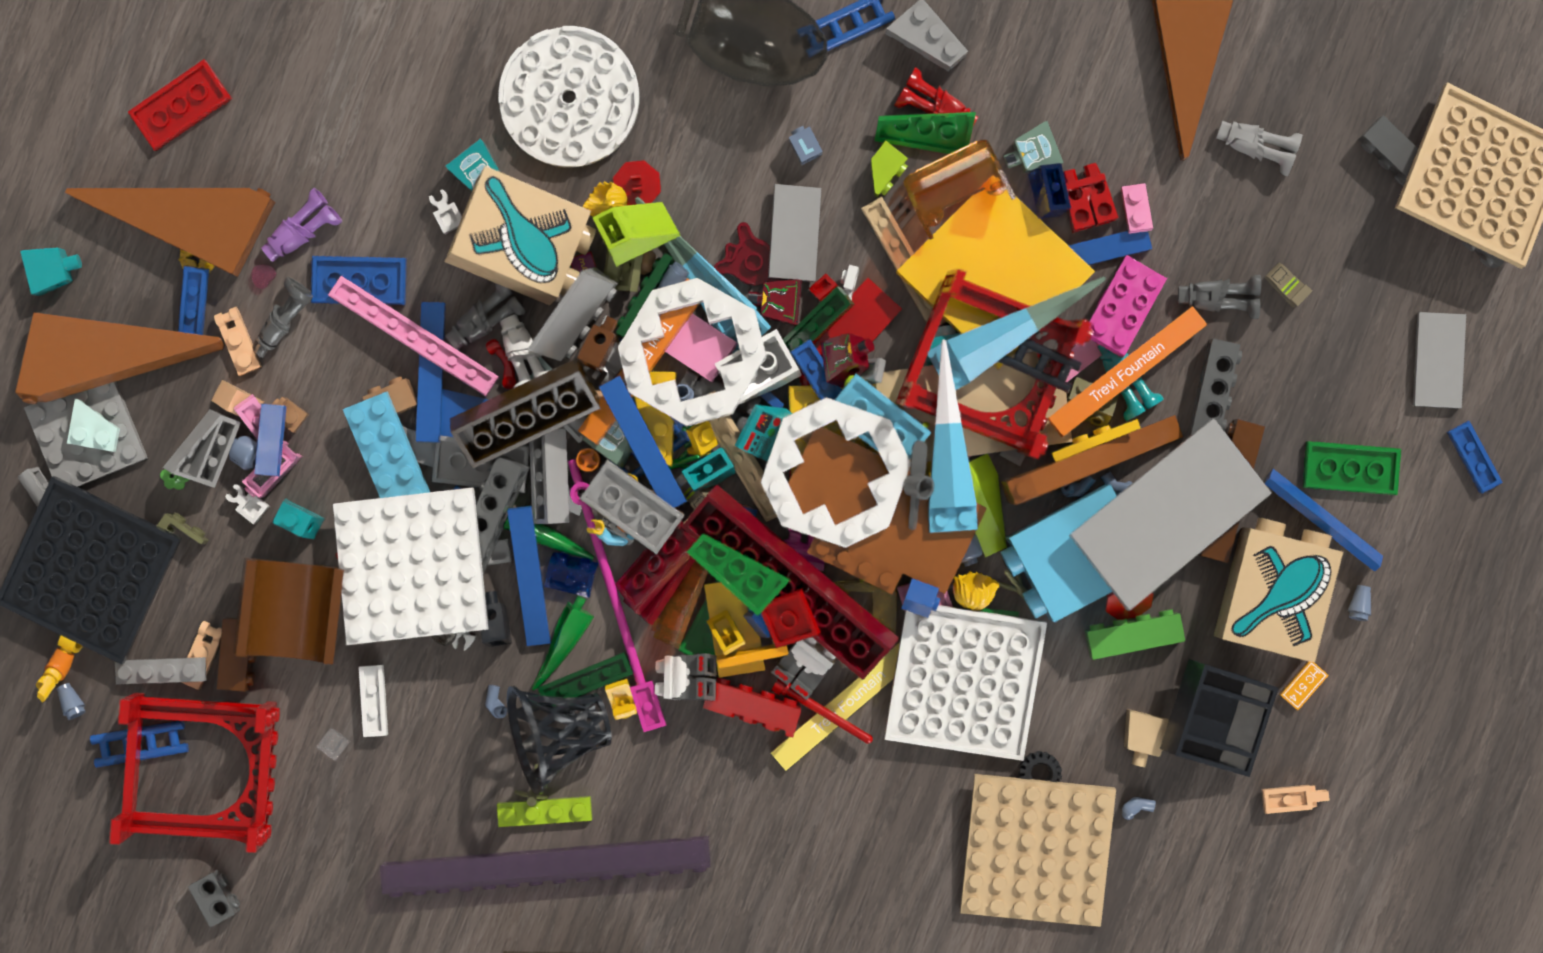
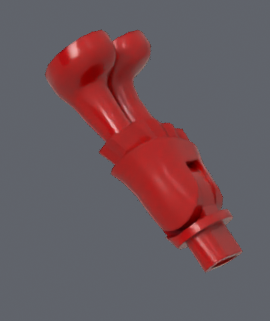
[894,67,978,126]

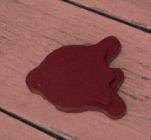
[714,222,780,286]

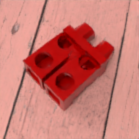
[1062,163,1118,233]

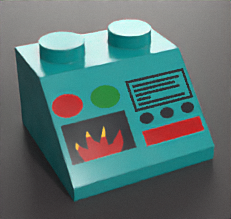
[735,405,795,462]

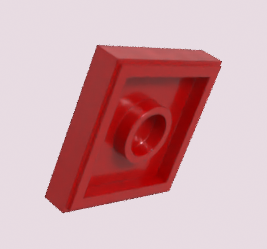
[761,589,820,648]

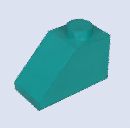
[682,447,736,492]

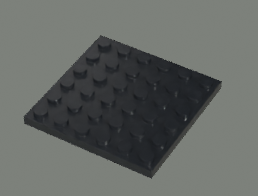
[0,476,182,665]

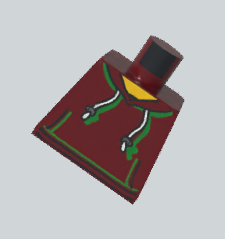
[748,280,802,326]
[821,333,874,388]

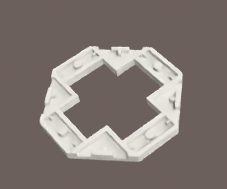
[618,278,767,426]
[761,398,911,548]

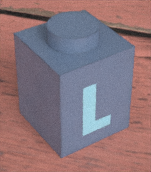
[789,126,823,165]

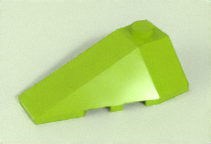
[969,453,1007,557]

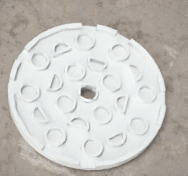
[499,26,640,168]

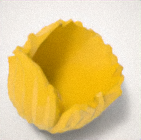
[583,181,627,217]
[952,571,999,611]

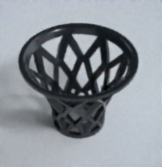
[507,686,612,795]

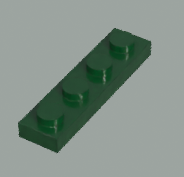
[615,253,674,339]
[783,286,855,361]
[538,652,633,706]

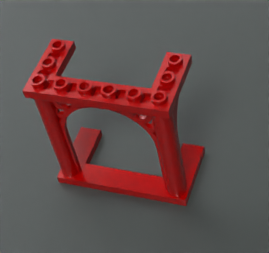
[895,268,1093,458]
[110,693,280,853]

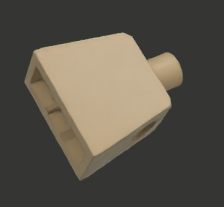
[1124,709,1169,767]

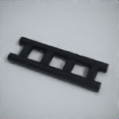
[998,339,1082,393]

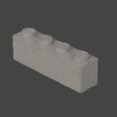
[530,429,569,524]

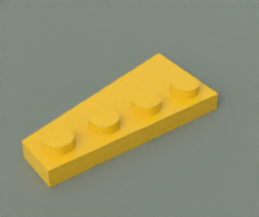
[634,372,677,466]

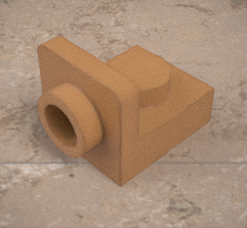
[272,397,309,433]

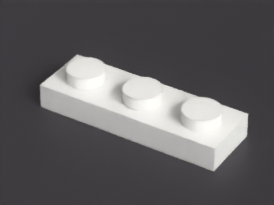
[359,665,388,737]

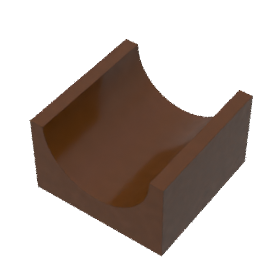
[233,558,344,665]

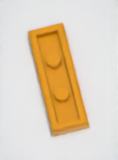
[717,644,788,669]

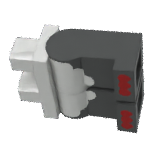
[771,637,837,700]
[655,653,717,701]

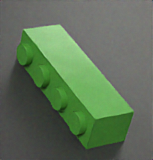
[1085,609,1186,660]

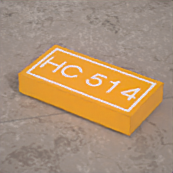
[1279,661,1329,710]

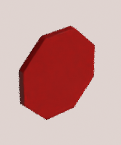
[613,160,661,206]
[1105,592,1154,620]

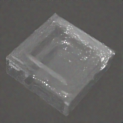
[317,728,350,761]

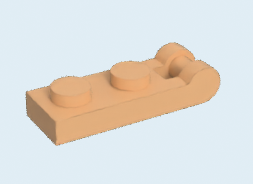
[214,307,262,376]
[181,621,222,690]

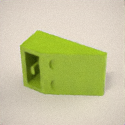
[592,202,680,267]

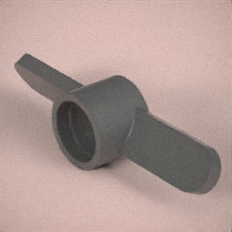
[904,440,934,530]

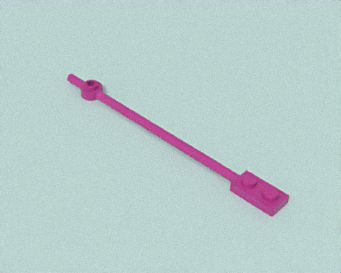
[567,459,667,732]

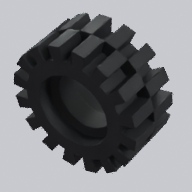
[1018,751,1062,782]

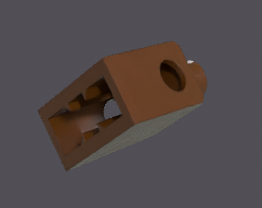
[577,316,618,373]

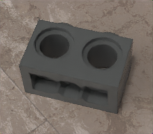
[188,869,240,928]

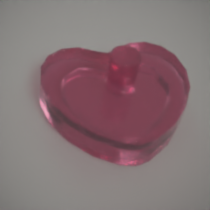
[252,265,276,289]

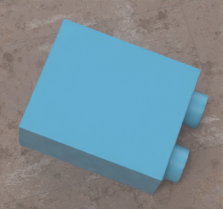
[1000,485,1116,622]

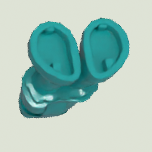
[1097,345,1164,422]

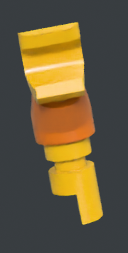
[36,635,83,703]

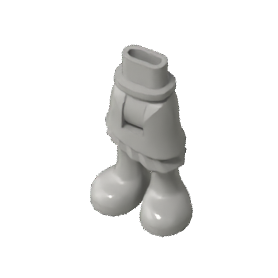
[1216,121,1303,176]

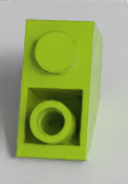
[870,141,908,198]

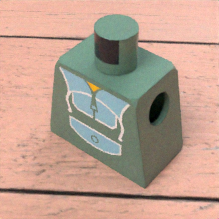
[1003,121,1064,174]
[582,421,632,469]

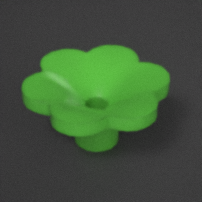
[160,469,190,490]

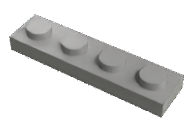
[115,657,207,684]

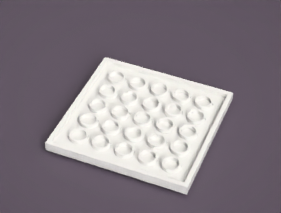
[333,488,488,645]
[884,605,1047,761]

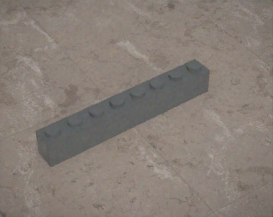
[1358,115,1505,268]

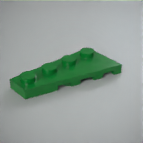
[874,112,976,157]
[687,534,790,616]

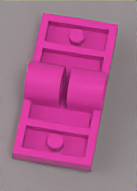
[1089,255,1167,358]

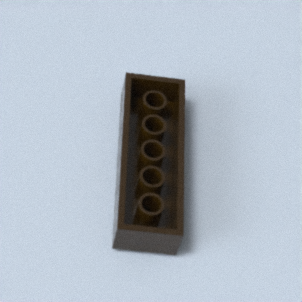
[450,358,600,468]

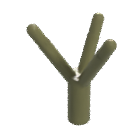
[997,570,1028,601]
[514,764,548,806]

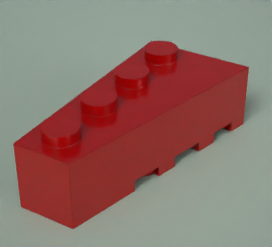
[703,677,801,738]

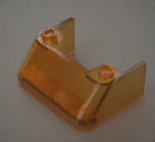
[903,140,1016,240]

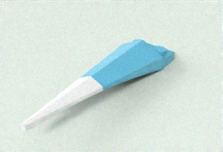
[928,340,978,533]

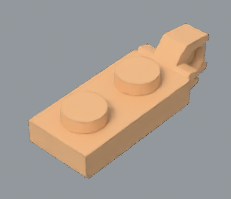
[1261,785,1330,814]

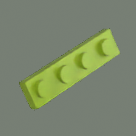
[497,796,593,827]

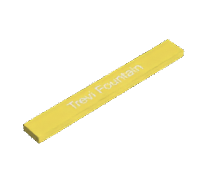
[771,642,900,771]

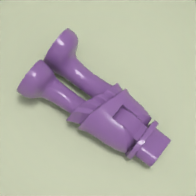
[261,188,342,262]

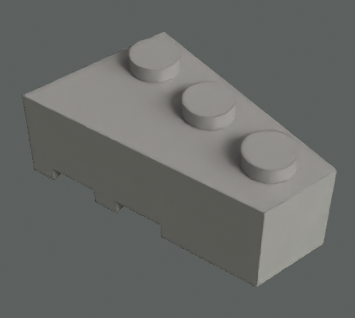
[885,0,968,72]
[163,410,241,488]

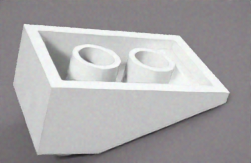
[715,329,802,405]

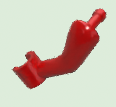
[486,339,516,389]

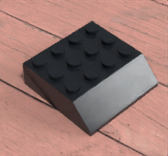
[1160,659,1279,777]

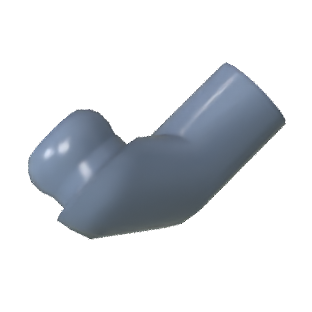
[485,685,507,718]

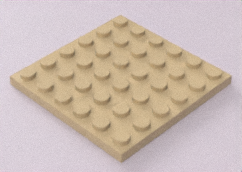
[1395,83,1543,269]
[960,774,1116,927]

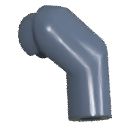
[1100,471,1132,496]
[1061,476,1096,497]
[1121,797,1156,820]

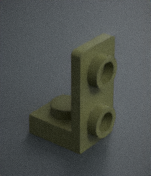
[157,512,209,544]

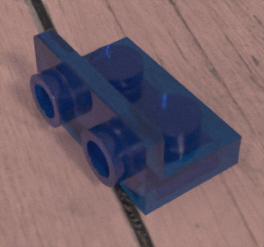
[544,552,598,598]

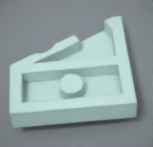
[67,399,120,452]

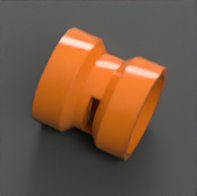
[576,448,601,472]

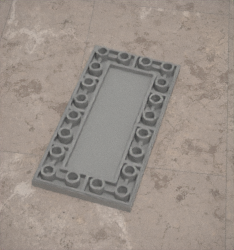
[1069,418,1271,611]

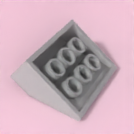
[528,267,618,361]

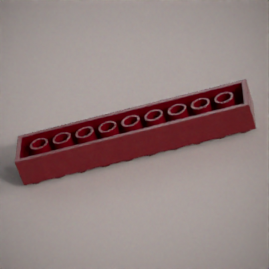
[682,485,898,680]

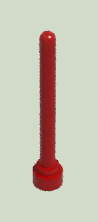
[771,678,873,744]

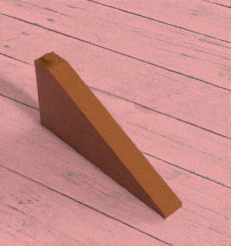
[1152,0,1233,161]
[65,188,276,277]
[15,313,224,404]
[1000,415,1183,505]

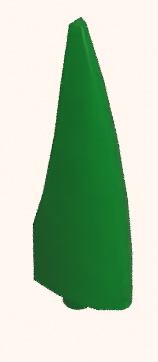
[504,517,594,560]
[531,595,594,690]

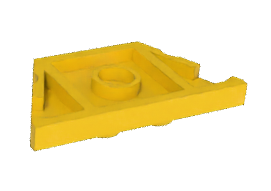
[1052,419,1141,462]

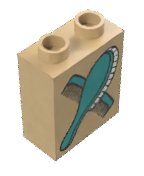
[444,166,596,305]
[1214,518,1343,663]

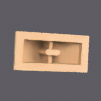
[211,380,264,416]

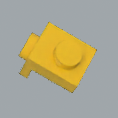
[686,421,719,457]
[605,679,637,720]

